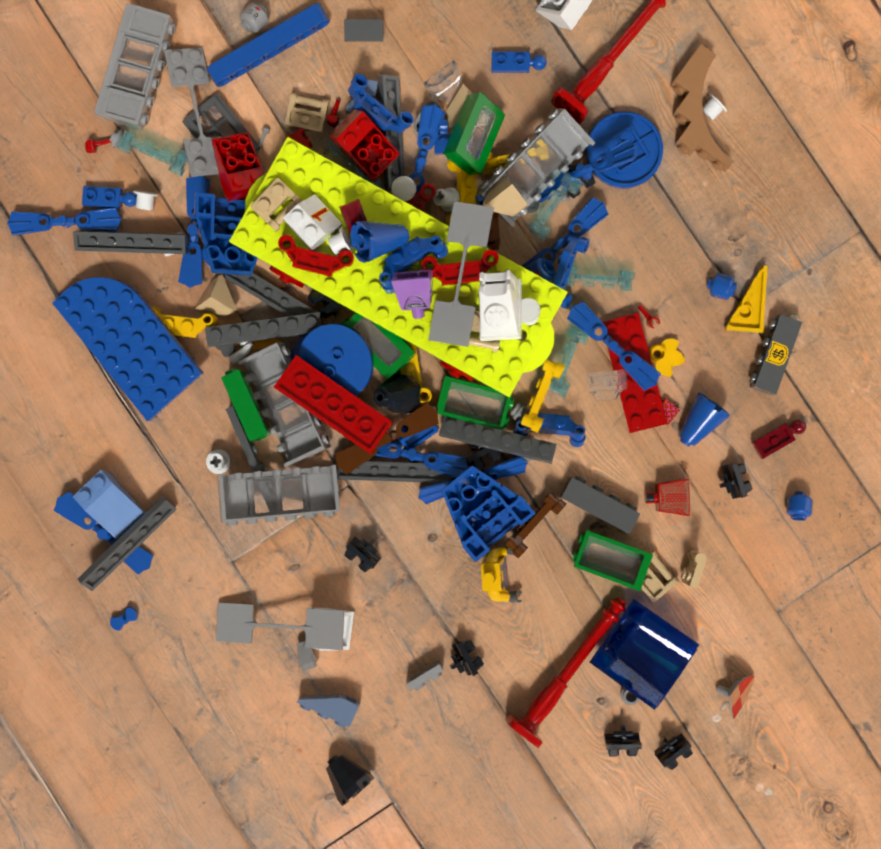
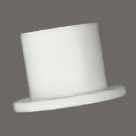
[703,94,727,121]
[392,176,416,201]
[433,187,460,212]
[133,190,159,210]
[328,227,354,255]
[522,298,541,325]
[206,449,231,474]

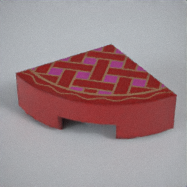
[662,399,680,425]

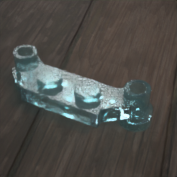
[115,130,187,177]
[529,172,584,242]
[566,266,635,291]
[548,326,589,398]

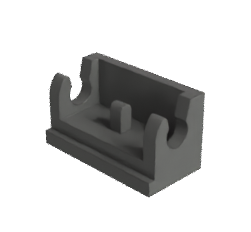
[344,19,383,42]

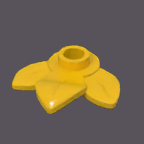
[648,338,685,377]

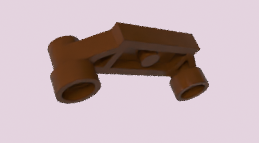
[505,492,567,558]

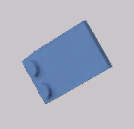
[73,470,145,540]

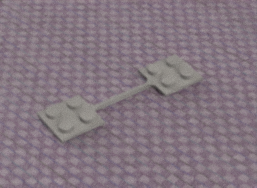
[164,47,222,177]
[428,201,494,347]
[216,602,344,650]

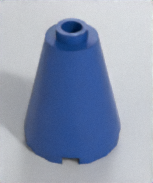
[350,221,409,263]
[679,392,730,447]

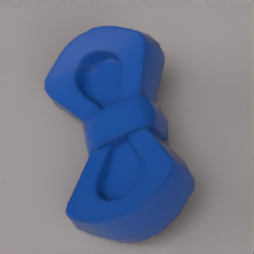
[110,606,138,631]

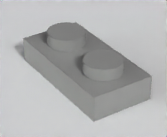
[406,661,443,691]

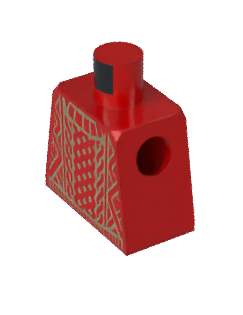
[645,479,690,516]

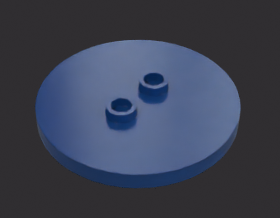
[586,111,663,189]
[298,323,374,396]

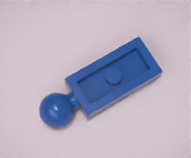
[491,52,547,73]
[82,186,137,209]

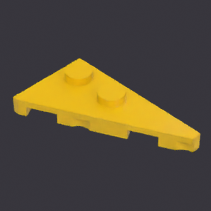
[725,266,768,333]

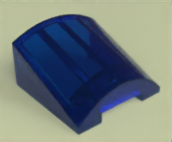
[589,599,699,710]

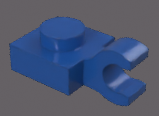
[434,120,451,155]

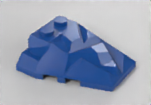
[194,192,258,276]
[442,465,536,562]

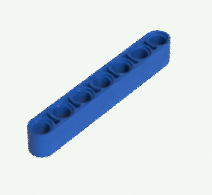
[207,3,330,87]

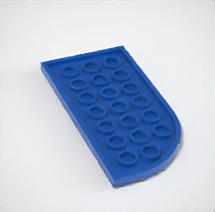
[52,277,204,421]

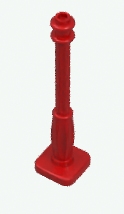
[551,0,666,125]
[505,597,626,748]

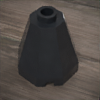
[374,374,421,414]
[326,755,374,806]

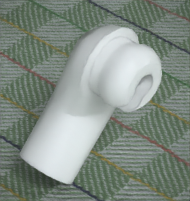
[229,342,253,364]

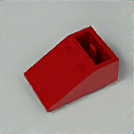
[329,109,399,182]
[212,132,264,202]

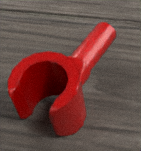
[327,99,341,128]
[85,138,111,153]
[638,305,660,329]

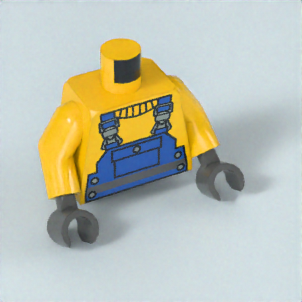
[481,546,522,603]

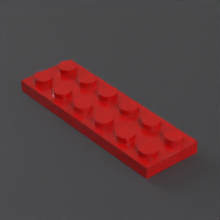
[602,312,667,433]
[274,355,393,454]

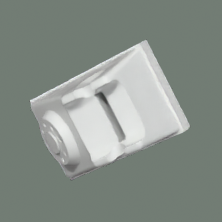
[479,270,522,341]

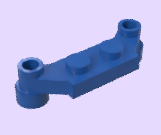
[348,74,414,133]
[552,235,590,309]
[379,236,448,294]
[513,413,586,447]

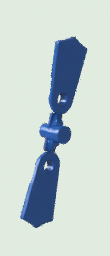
[404,104,445,202]
[535,139,637,203]
[178,176,210,288]
[522,197,609,269]
[7,207,122,236]
[567,301,661,391]
[375,441,468,478]
[418,456,528,504]
[54,492,153,575]

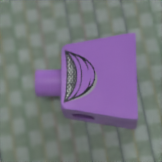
[391,269,433,319]

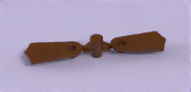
[335,403,439,475]

